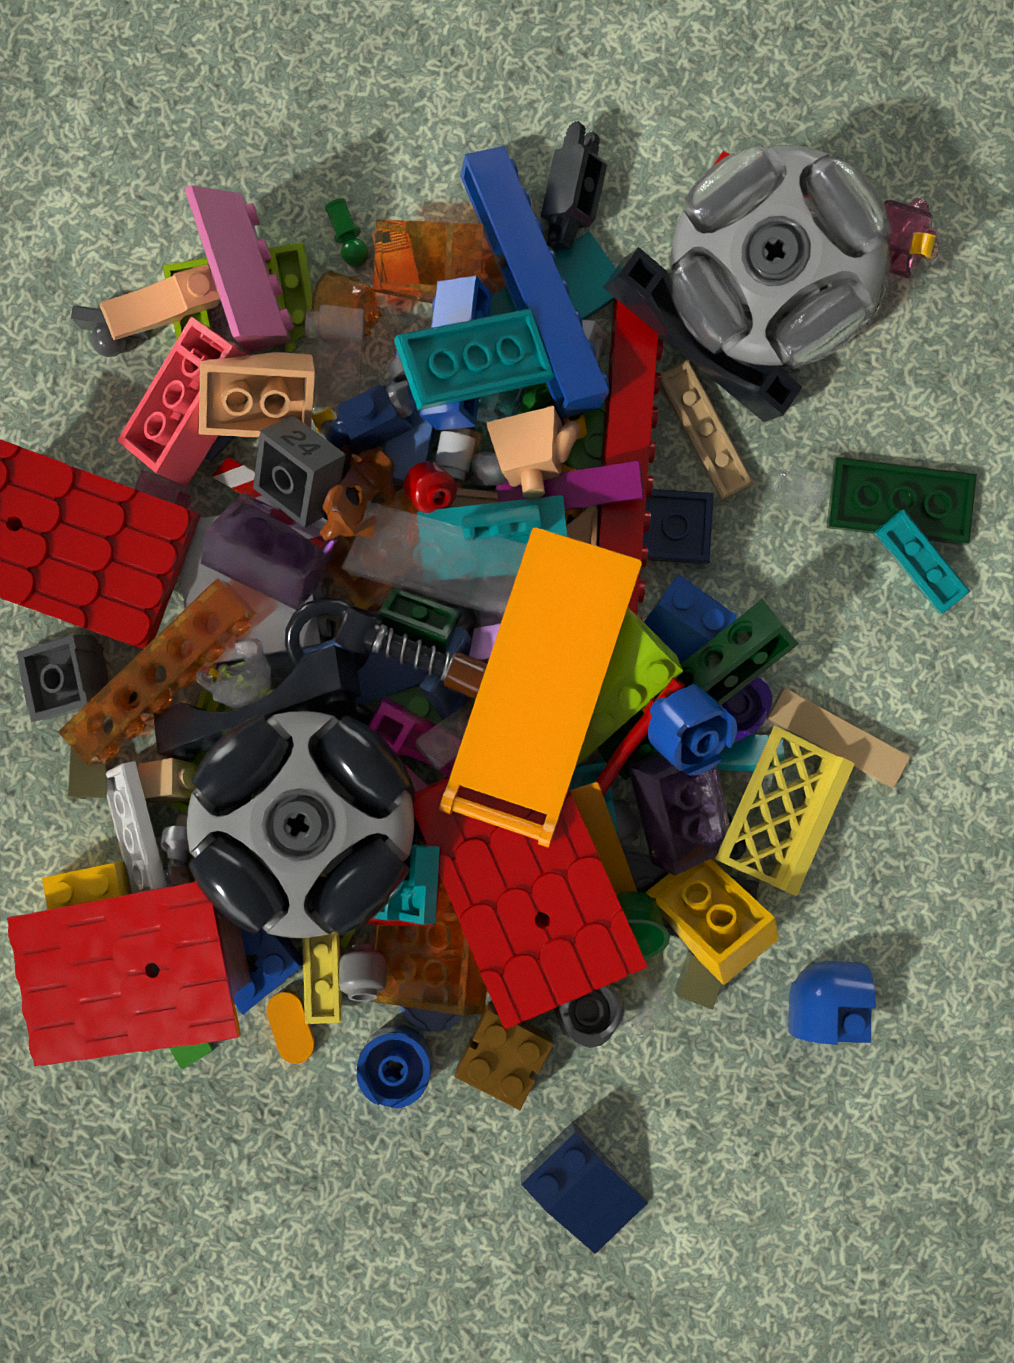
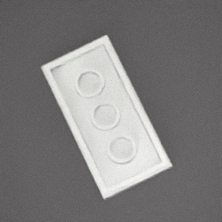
[106,761,168,893]

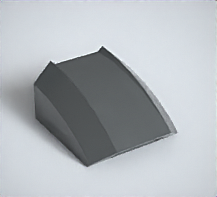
[17,635,113,722]

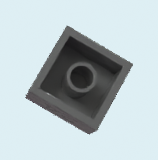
[253,415,346,528]

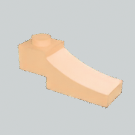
[100,264,221,340]

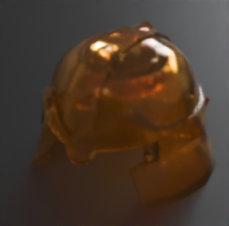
[312,270,383,344]

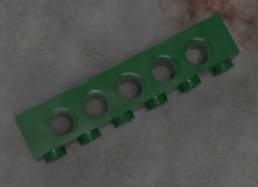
[598,599,799,780]

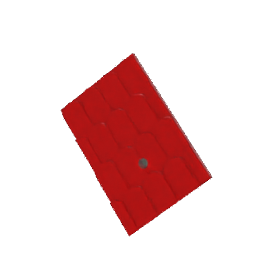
[0,439,201,651]
[413,777,648,1030]
[7,881,251,1066]

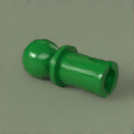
[325,198,369,267]

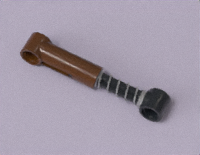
[335,605,487,699]

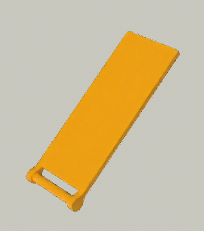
[439,528,642,848]

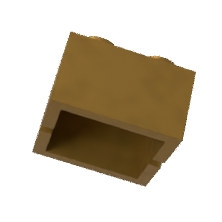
[454,1003,554,1111]

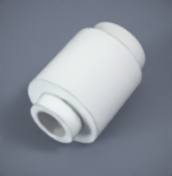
[435,428,476,481]

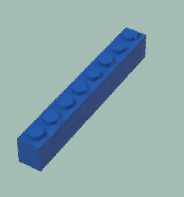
[460,146,609,419]

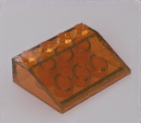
[370,877,487,1016]

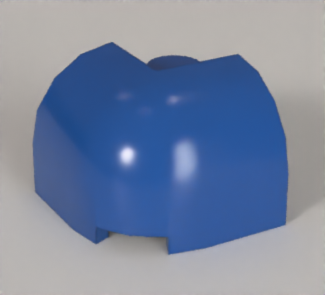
[788,961,876,1045]

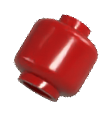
[403,461,457,513]

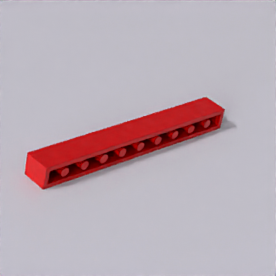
[596,298,663,621]

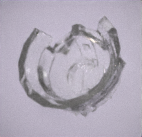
[196,638,271,709]

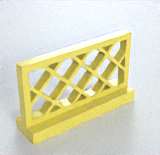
[715,726,855,896]

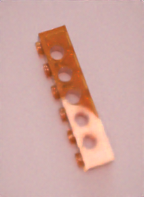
[58,578,257,764]

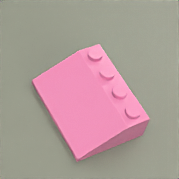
[184,185,294,354]

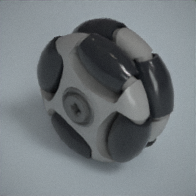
[187,709,419,938]

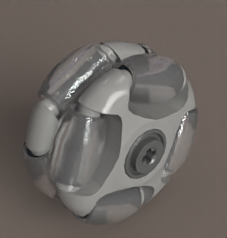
[670,143,892,374]

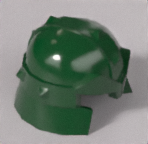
[616,891,670,959]

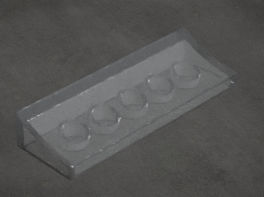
[342,501,527,617]

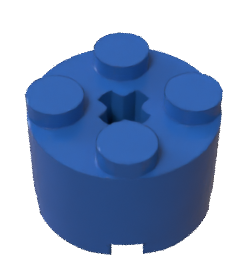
[648,684,737,775]
[357,1025,433,1108]

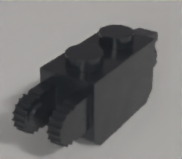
[540,121,607,251]

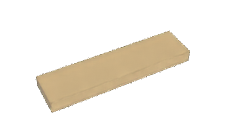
[660,360,754,501]
[766,688,911,788]

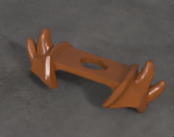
[319,448,395,541]

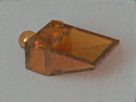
[373,219,508,304]

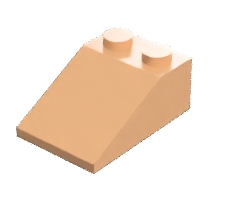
[199,352,315,438]

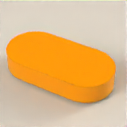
[266,990,316,1064]

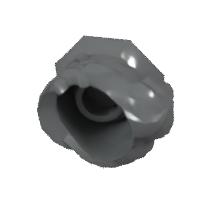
[553,982,624,1048]

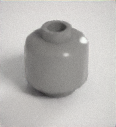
[339,944,386,1001]

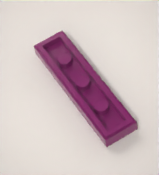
[497,461,645,511]

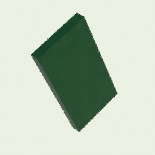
[827,457,977,545]

